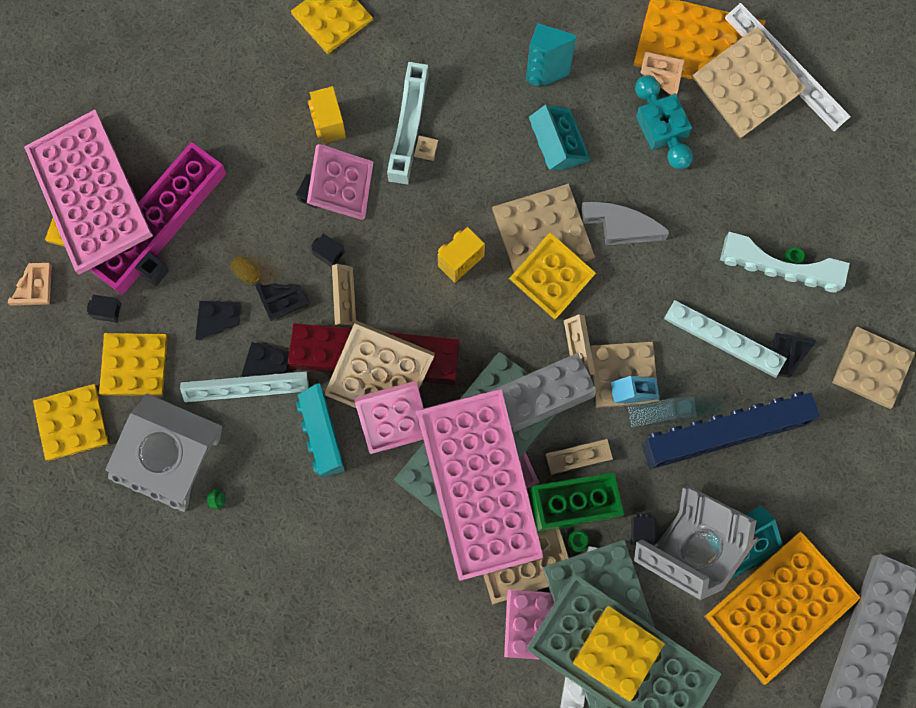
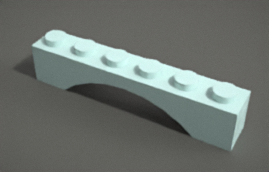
[387,62,429,184]
[720,232,850,293]

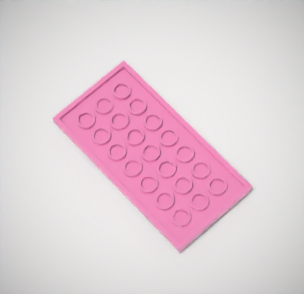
[24,110,153,275]
[416,389,543,581]

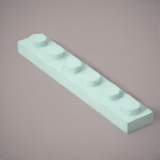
[664,300,787,378]
[180,371,309,402]

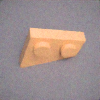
[640,52,684,95]
[8,263,52,305]

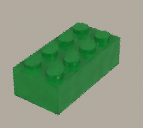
[527,473,624,533]

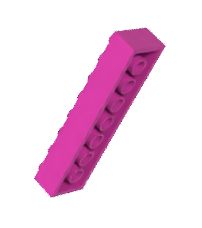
[89,142,227,296]

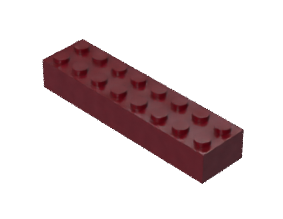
[288,323,460,385]

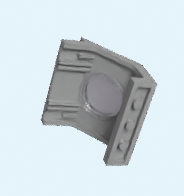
[105,394,222,512]
[634,486,758,600]

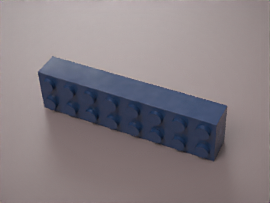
[642,391,820,469]

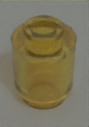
[229,255,260,285]

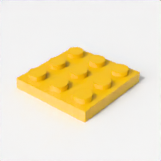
[291,0,373,54]
[508,232,596,320]
[99,333,168,396]
[33,384,109,461]
[572,606,665,702]

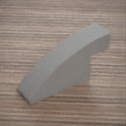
[581,202,669,245]

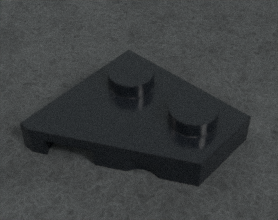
[255,283,308,321]
[195,301,241,341]
[772,333,816,378]
[241,342,289,377]

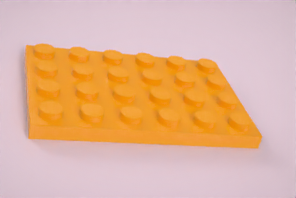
[633,0,765,80]
[704,531,861,685]

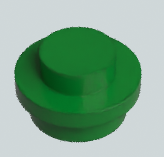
[784,247,805,264]
[207,488,225,510]
[568,530,589,552]

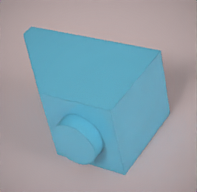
[611,376,660,404]

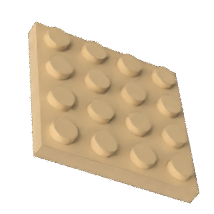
[692,26,806,139]
[492,184,595,272]
[324,320,435,408]
[483,529,568,605]

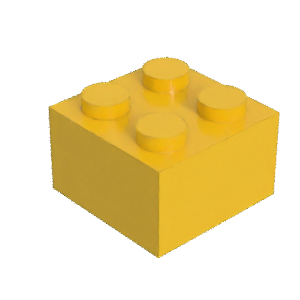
[308,86,346,144]
[437,227,485,283]

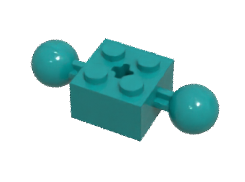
[635,75,693,169]

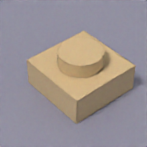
[414,136,438,161]

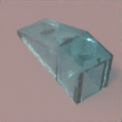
[628,396,697,428]

